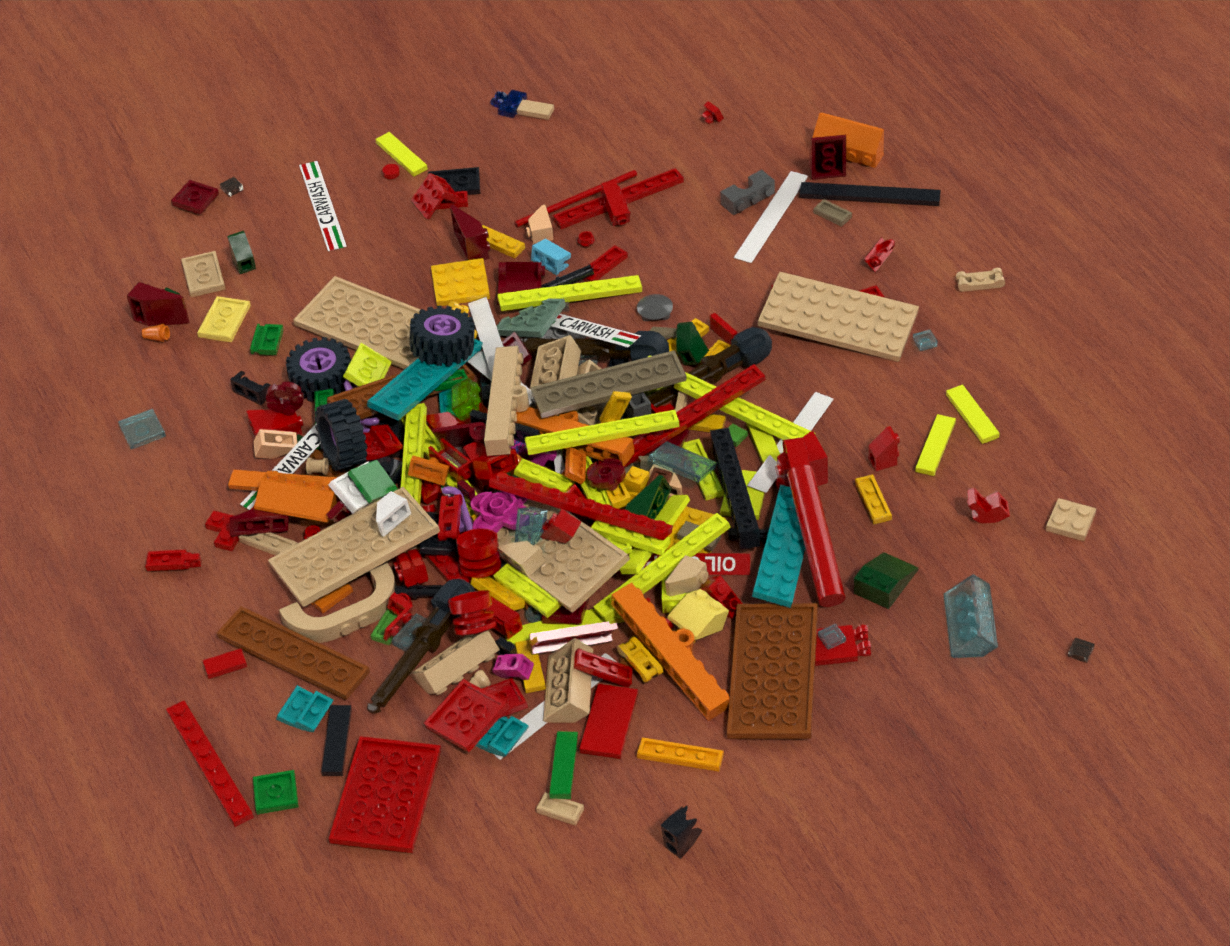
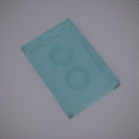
[648,442,717,483]

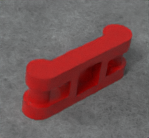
[438,494,463,541]

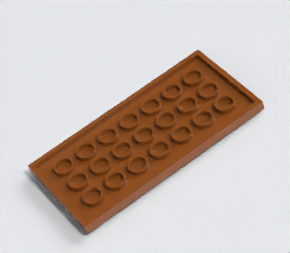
[727,603,818,739]

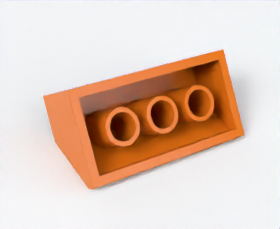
[812,112,884,168]
[254,470,341,523]

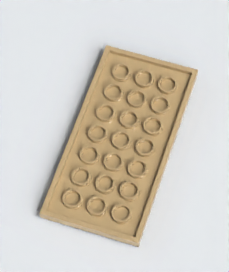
[758,272,919,362]
[293,276,420,369]
[268,487,440,607]
[497,499,630,613]

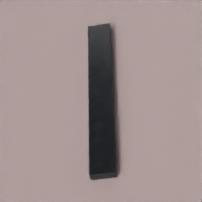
[800,182,941,206]

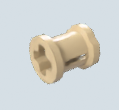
[306,457,329,475]

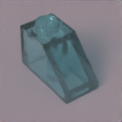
[515,507,548,545]

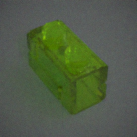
[452,378,481,421]

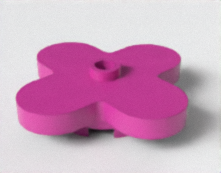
[471,491,531,533]

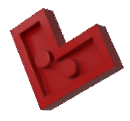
[205,510,240,551]

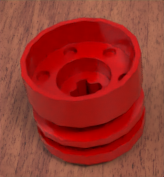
[456,528,501,578]
[448,590,497,635]

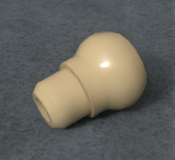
[469,670,491,689]

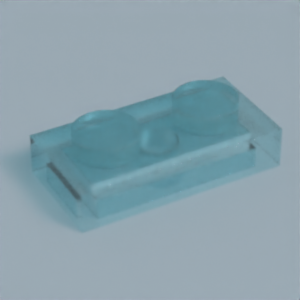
[392,613,427,651]

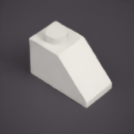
[376,491,411,537]

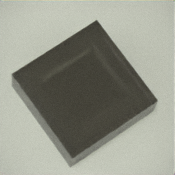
[220,177,244,197]
[1068,637,1095,663]

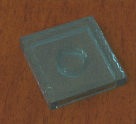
[118,409,166,449]

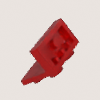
[411,173,460,219]

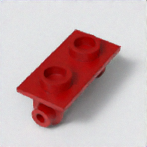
[864,237,895,272]

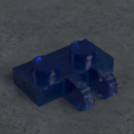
[490,90,527,118]

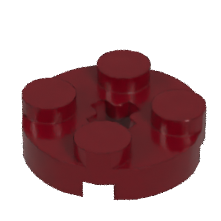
[266,381,304,416]
[587,458,626,491]

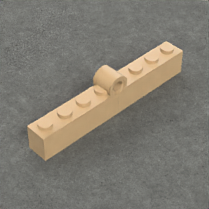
[484,346,530,456]

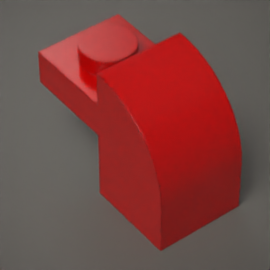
[967,488,1010,523]

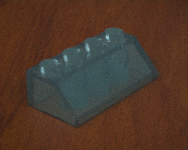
[944,574,998,658]

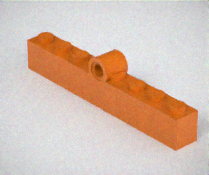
[515,407,634,466]
[611,583,730,721]

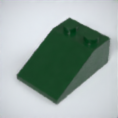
[625,475,672,520]
[854,552,919,609]

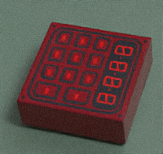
[457,480,475,506]

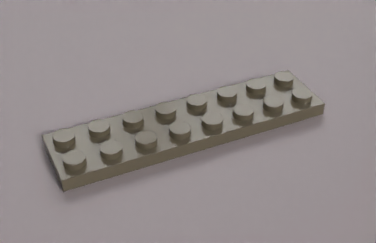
[530,350,686,418]

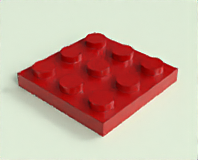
[423,679,509,752]

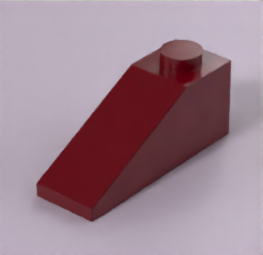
[229,508,288,536]

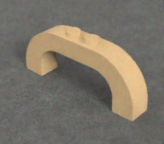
[279,563,396,643]

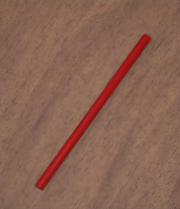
[514,170,637,228]

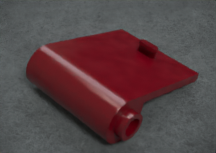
[497,261,545,305]
[432,422,486,448]

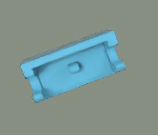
[531,238,571,275]

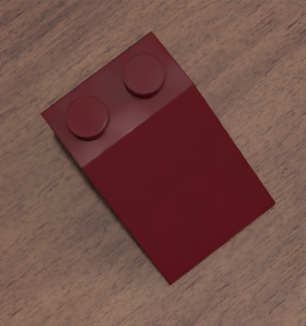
[809,134,846,180]
[450,205,491,260]

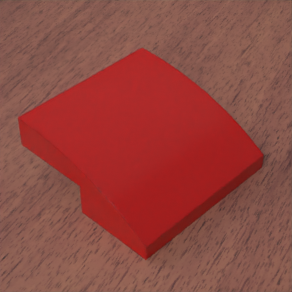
[363,425,403,461]

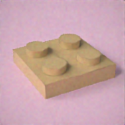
[1046,498,1096,541]

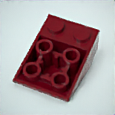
[127,282,190,326]

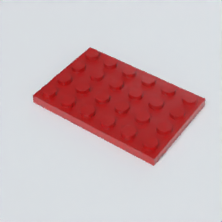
[329,736,441,853]

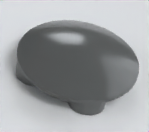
[637,294,673,321]

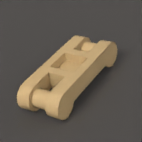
[956,268,1005,292]

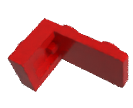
[383,592,413,641]

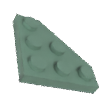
[496,298,566,338]

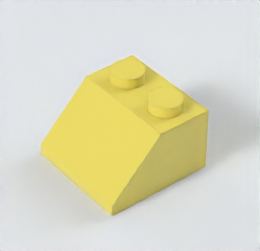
[667,589,729,640]

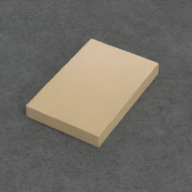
[181,251,226,297]

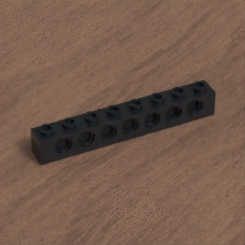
[710,428,760,550]

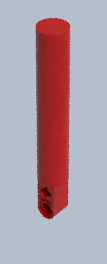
[783,437,846,607]

